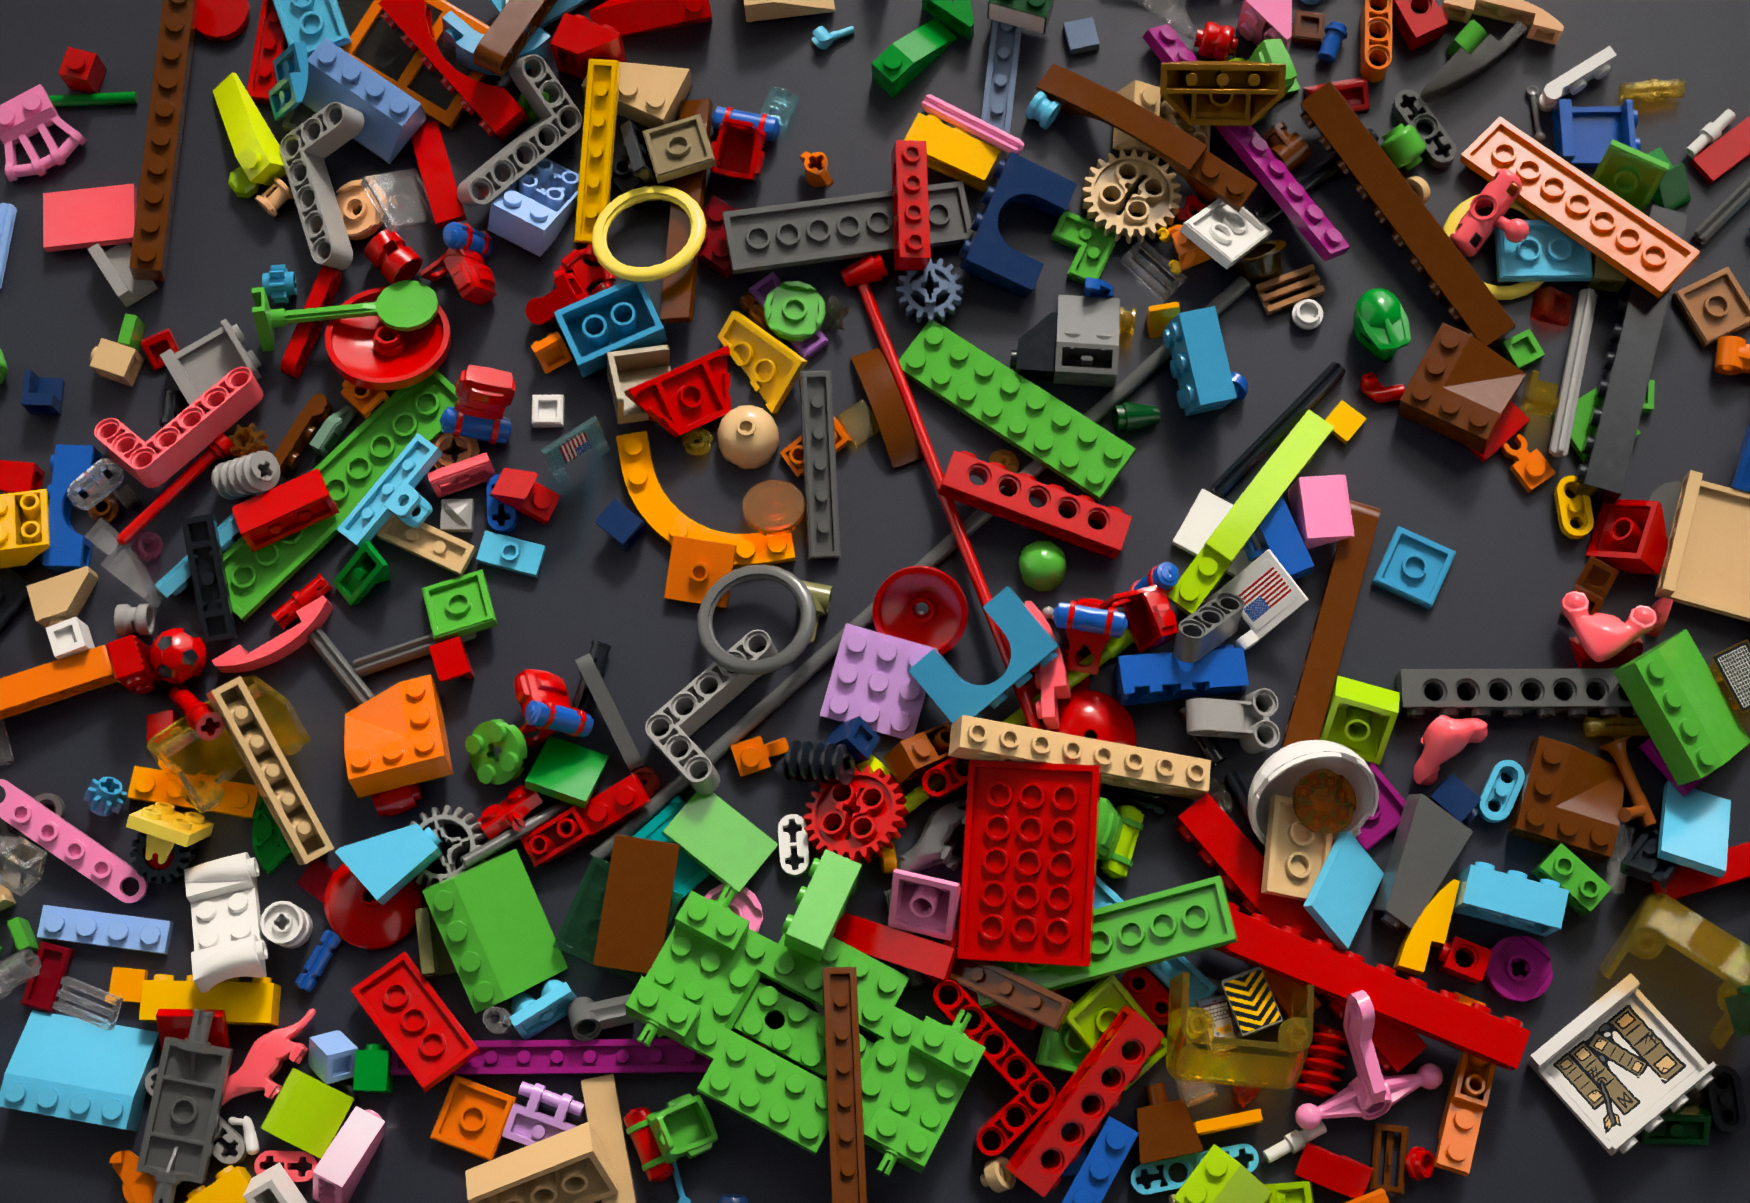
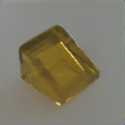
[838,399,879,447]

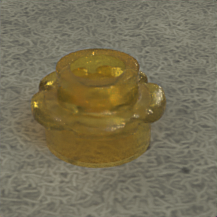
[682,427,713,456]

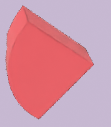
[1647,597,1673,637]

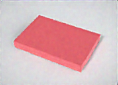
[43,183,137,252]

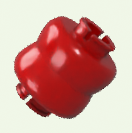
[1194,21,1240,61]

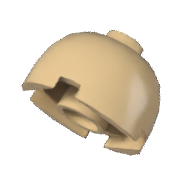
[717,405,779,469]

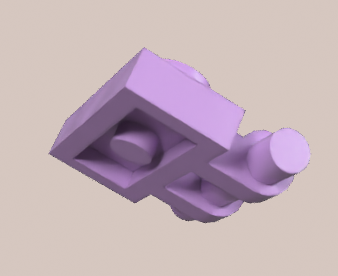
[502,1081,585,1146]

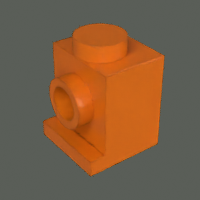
[340,380,389,420]

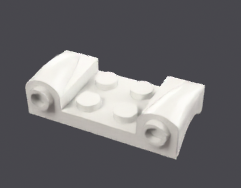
[184,852,268,993]

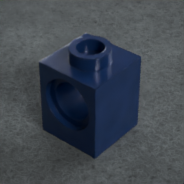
[1429,773,1482,825]

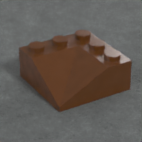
[1398,323,1526,454]
[1507,736,1625,863]

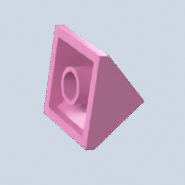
[1288,475,1355,549]
[888,869,961,941]

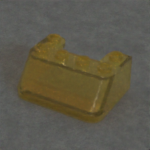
[147,675,311,814]

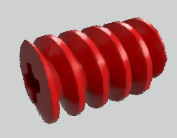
[1294,1023,1349,1098]

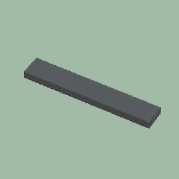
[799,370,841,560]

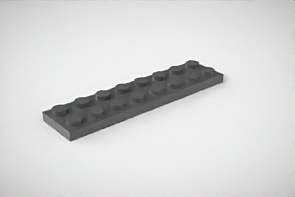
[722,181,973,274]

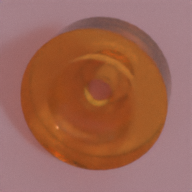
[988,449,1019,474]

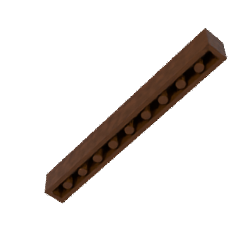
[129,0,199,283]
[1299,81,1516,348]

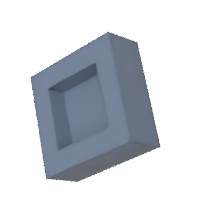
[1063,17,1100,55]

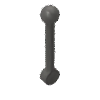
[1525,85,1546,144]

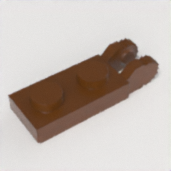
[274,393,333,477]

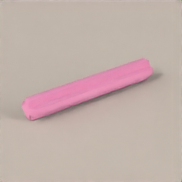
[921,94,1024,155]

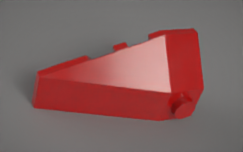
[589,0,713,37]

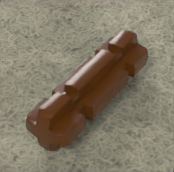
[739,293,785,343]

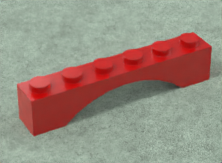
[378,0,529,141]

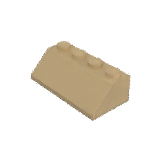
[465,1122,619,1203]

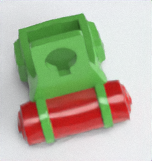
[623,1093,718,1182]

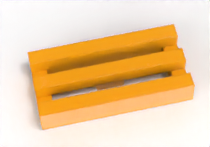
[1193,1109,1263,1136]

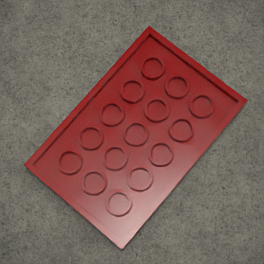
[957,760,1101,967]

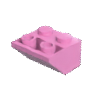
[1237,0,1292,49]

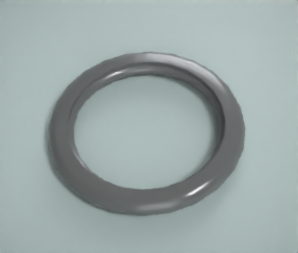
[697,564,816,675]

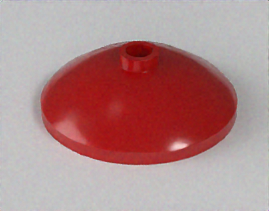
[872,566,968,655]
[1042,690,1136,785]
[324,863,423,950]

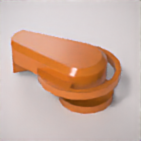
[109,1150,157,1203]

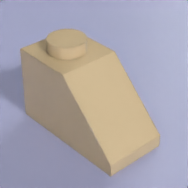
[26,566,99,628]

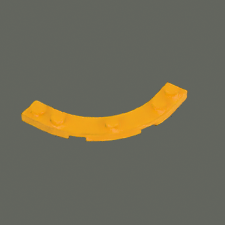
[616,431,796,567]

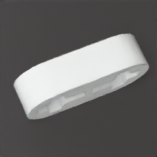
[778,814,810,877]

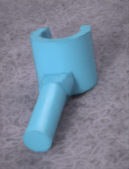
[811,26,855,50]

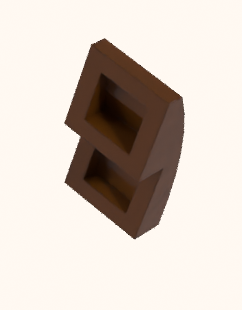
[1560,555,1620,616]

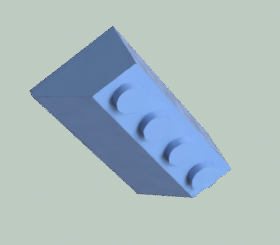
[301,38,427,164]

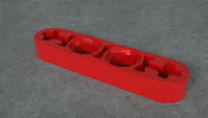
[281,266,342,378]

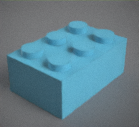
[1453,862,1569,937]

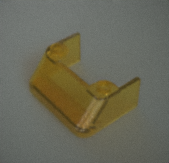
[1599,892,1750,1050]
[1166,972,1314,1090]

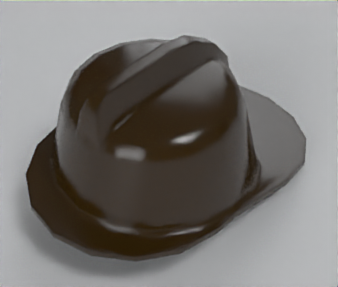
[1234,240,1286,282]

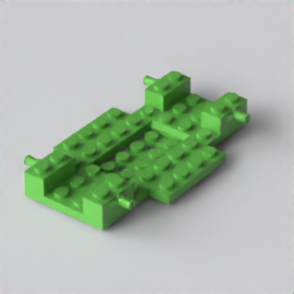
[625,885,986,1177]

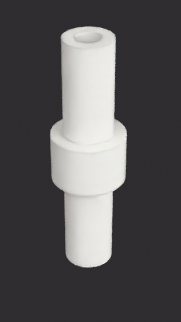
[1685,109,1736,158]
[1263,1121,1327,1163]

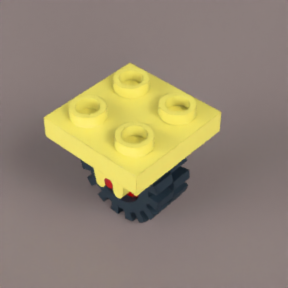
[126,802,214,884]

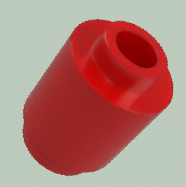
[372,783,422,817]

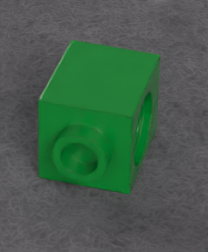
[353,1044,394,1093]

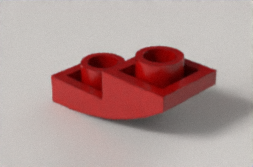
[1295,1142,1374,1198]

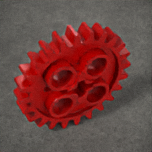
[803,764,909,864]

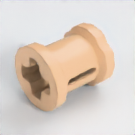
[254,177,294,217]

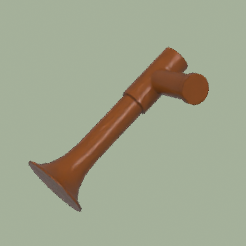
[1599,736,1657,828]

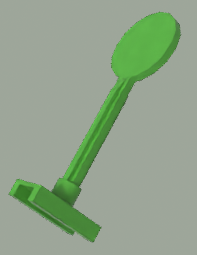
[252,280,439,352]

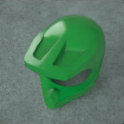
[1353,288,1411,362]

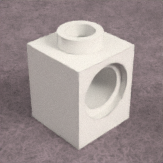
[46,617,95,659]

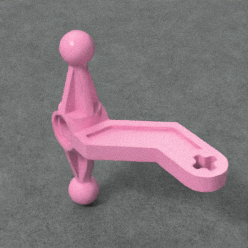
[1295,990,1443,1130]

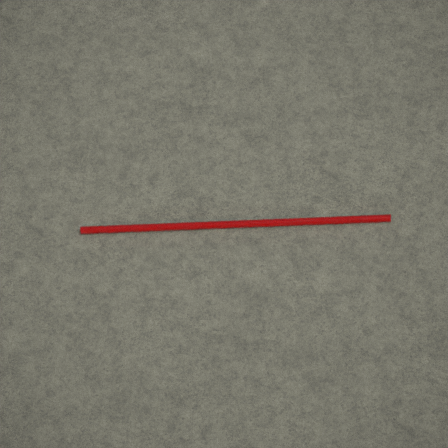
[857,283,1043,729]

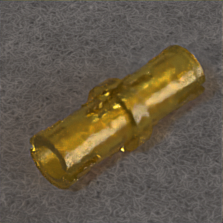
[1619,78,1685,103]
[1583,714,1650,739]

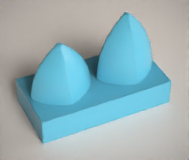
[509,978,577,1040]

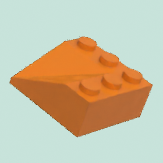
[344,674,453,798]

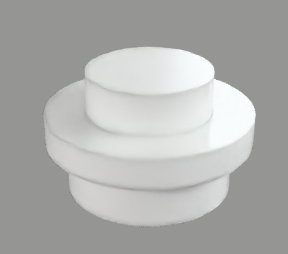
[1292,299,1323,330]

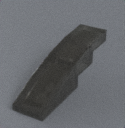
[1420,21,1528,104]

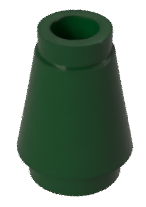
[1112,402,1160,433]

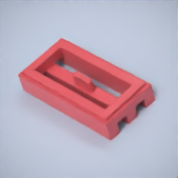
[427,452,496,498]

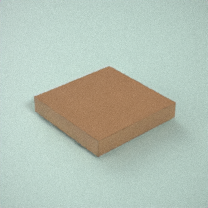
[1672,267,1750,348]

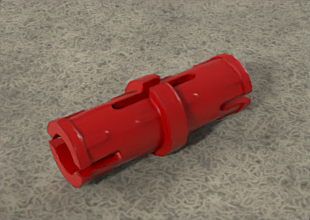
[271,573,333,629]

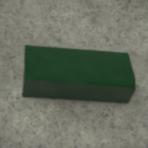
[1639,1103,1712,1145]

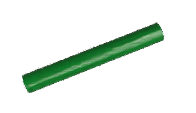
[48,91,138,107]

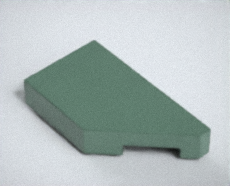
[309,405,357,458]

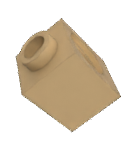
[89,338,144,387]

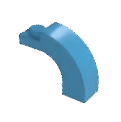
[442,11,551,76]

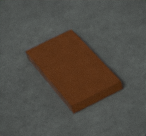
[593,834,680,973]

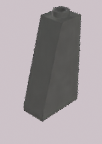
[1374,794,1473,930]

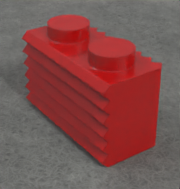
[105,635,162,694]

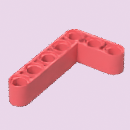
[94,367,264,488]

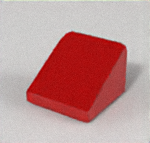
[140,328,180,371]
[146,710,180,748]

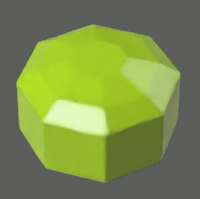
[228,166,260,198]

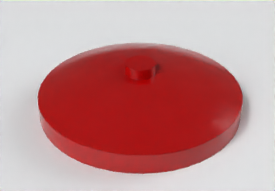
[325,286,451,391]

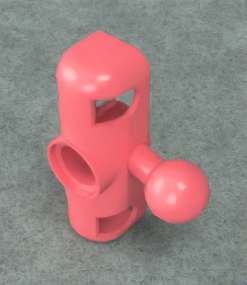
[1450,169,1529,257]

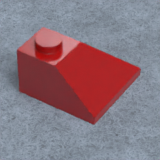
[1585,499,1668,575]

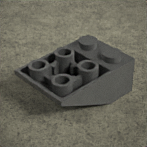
[1053,295,1120,387]

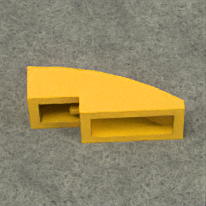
[1393,879,1460,976]

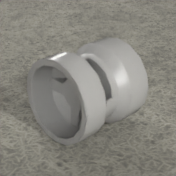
[114,603,155,636]

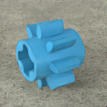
[262,264,297,303]
[83,777,128,816]

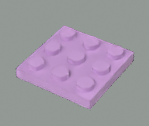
[820,623,938,740]

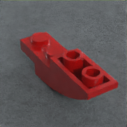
[520,774,651,867]

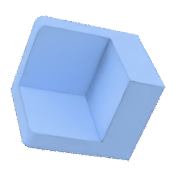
[308,1030,358,1084]

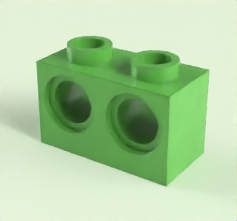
[1531,843,1612,917]

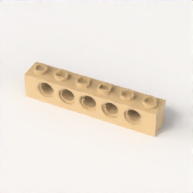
[206,676,334,865]

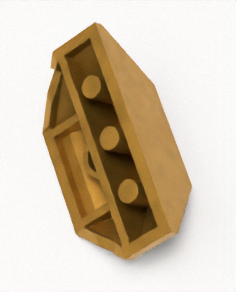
[1160,61,1286,126]

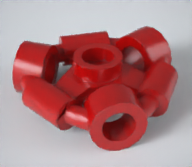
[554,244,616,297]

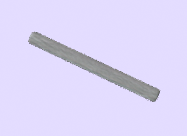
[1549,288,1598,458]

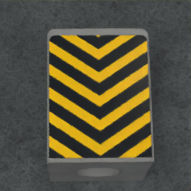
[1218,967,1283,1039]

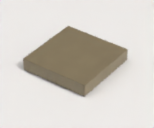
[642,114,717,184]

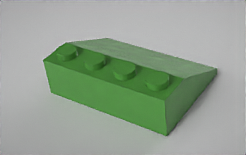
[1613,629,1750,786]
[422,849,568,1013]

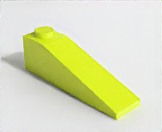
[213,72,286,186]

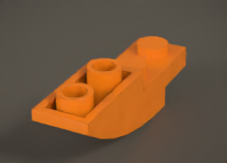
[1433,1051,1496,1177]

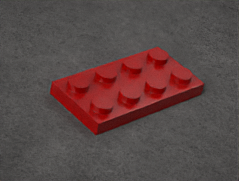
[350,951,480,1092]

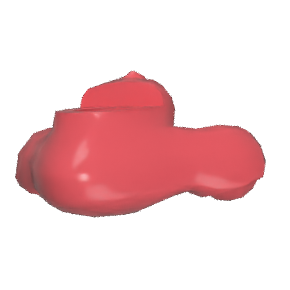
[1561,591,1657,662]
[1413,715,1488,786]

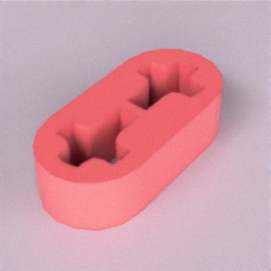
[254,1150,319,1182]

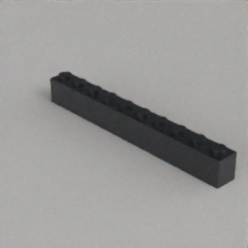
[1575,205,1689,504]

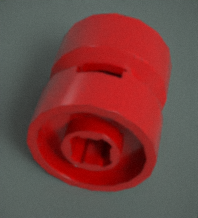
[364,228,423,284]

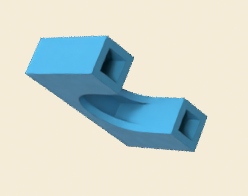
[908,586,1059,723]

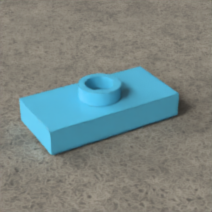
[476,530,547,578]

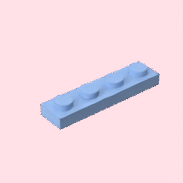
[37,905,174,955]

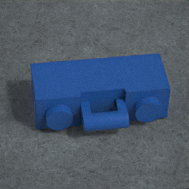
[1238,494,1315,580]

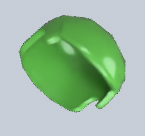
[1019,541,1067,591]

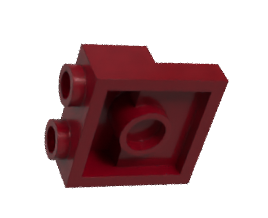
[698,195,741,279]

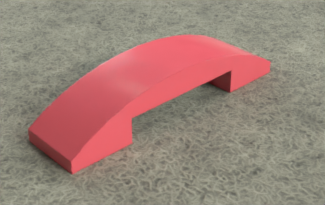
[212,595,333,673]

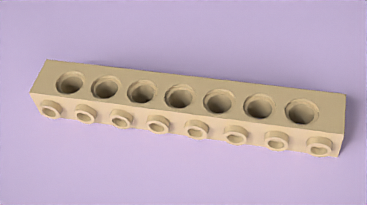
[948,715,1211,800]

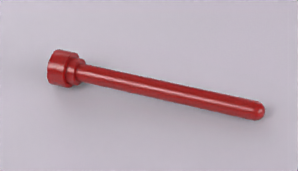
[116,433,236,545]

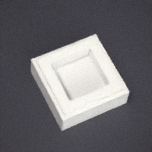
[532,395,565,428]

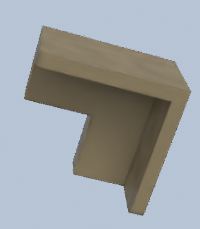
[607,345,671,424]

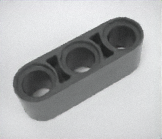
[1172,592,1244,663]

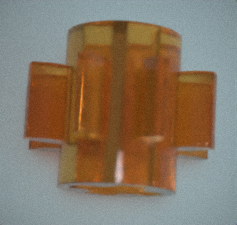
[228,423,269,457]

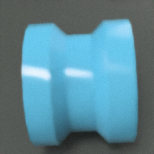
[1025,91,1062,130]

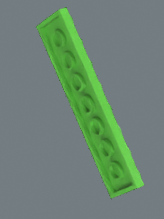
[899,320,1136,502]
[977,875,1238,1009]

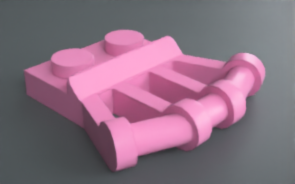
[0,84,87,182]

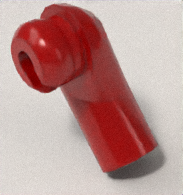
[1360,372,1405,403]

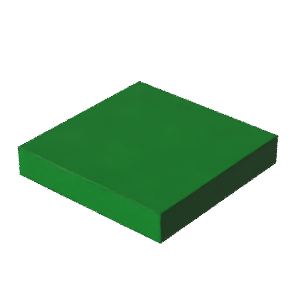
[525,736,609,808]

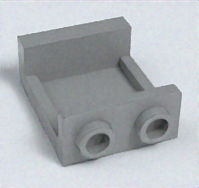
[160,318,262,405]

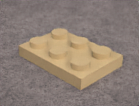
[1261,794,1335,902]

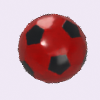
[149,628,208,684]

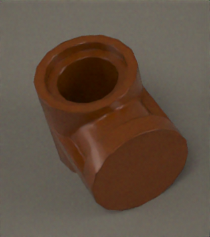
[1261,121,1311,172]

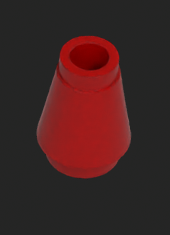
[841,253,888,288]

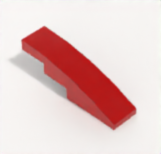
[411,120,467,228]

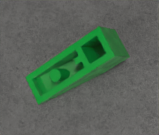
[871,18,956,98]

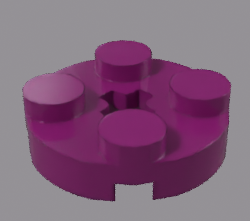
[1484,936,1553,1003]

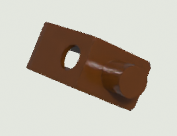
[1135,1083,1203,1165]

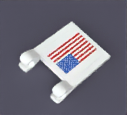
[1204,549,1309,651]

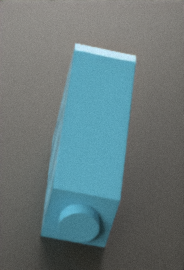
[335,823,443,906]

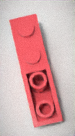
[1025,601,1071,730]

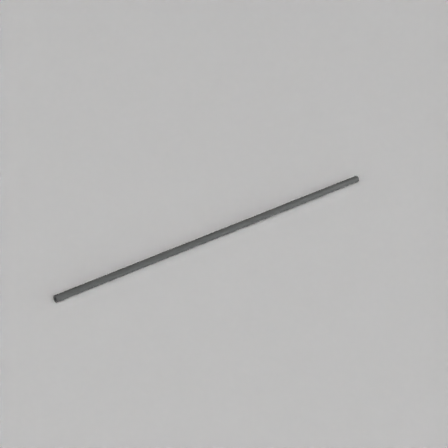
[590,276,1251,865]

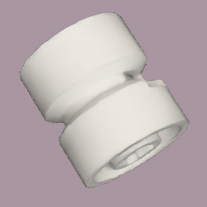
[260,901,313,949]

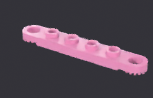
[0,779,148,903]

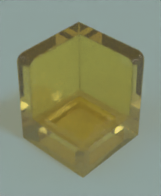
[1519,370,1559,417]

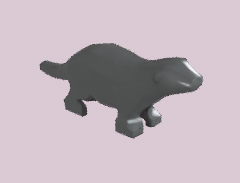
[897,796,967,874]

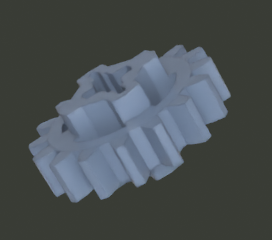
[896,258,963,323]

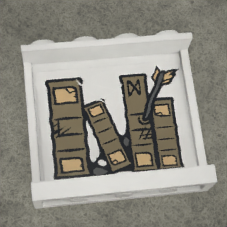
[1528,973,1717,1156]

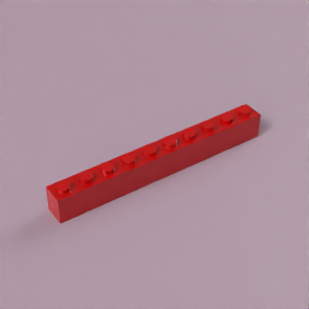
[1175,792,1428,1075]
[1213,901,1531,1071]

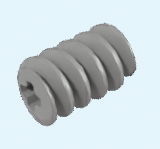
[211,450,280,500]

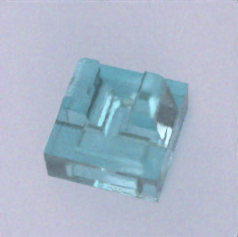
[760,86,800,127]

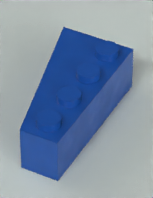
[1114,644,1249,706]

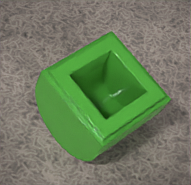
[1446,19,1487,62]

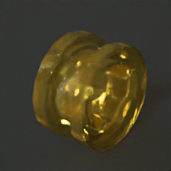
[1119,307,1136,335]

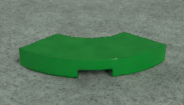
[251,796,293,875]

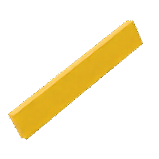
[574,59,621,244]

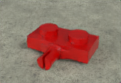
[477,785,543,840]

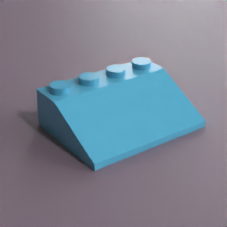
[0,1010,159,1131]

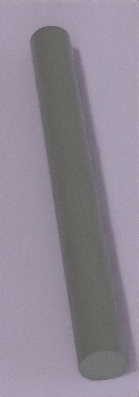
[460,801,576,869]

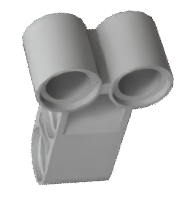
[1186,688,1280,754]

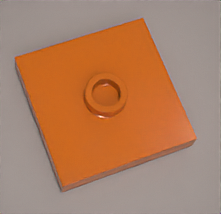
[664,535,737,608]
[430,1075,518,1161]

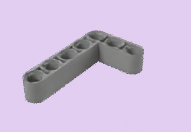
[457,54,582,207]
[279,102,364,271]
[645,629,778,794]

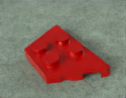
[624,345,731,438]

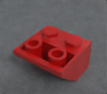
[550,13,627,80]

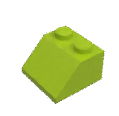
[1319,675,1400,765]
[1173,1144,1273,1203]

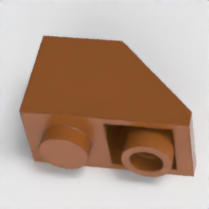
[883,721,951,785]

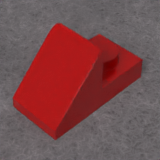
[489,468,561,525]

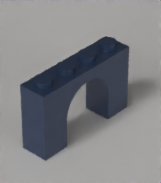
[958,152,1077,299]

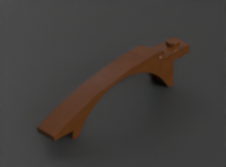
[1036,64,1258,212]

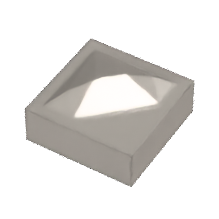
[440,499,474,532]

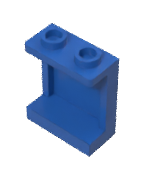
[1552,99,1641,168]

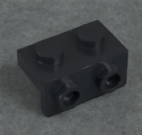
[620,120,664,186]

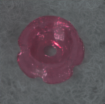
[132,530,163,561]

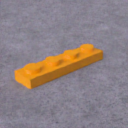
[127,766,261,819]

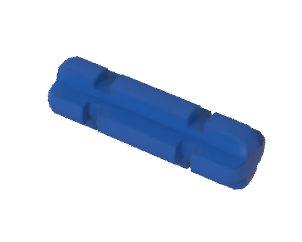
[295,930,342,992]

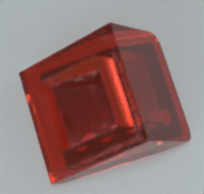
[1530,286,1573,327]

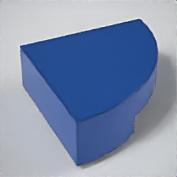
[1083,277,1114,298]

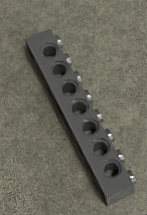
[1395,668,1639,718]

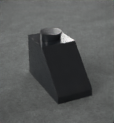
[1010,312,1058,381]

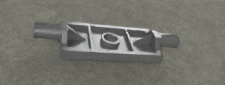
[136,1009,234,1203]

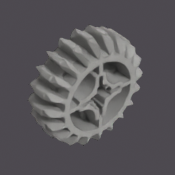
[410,805,489,887]

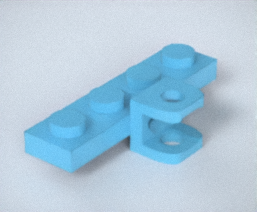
[337,433,443,548]

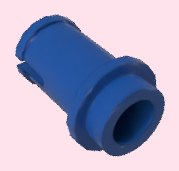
[1317,21,1348,63]

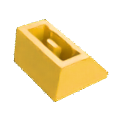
[0,489,50,569]

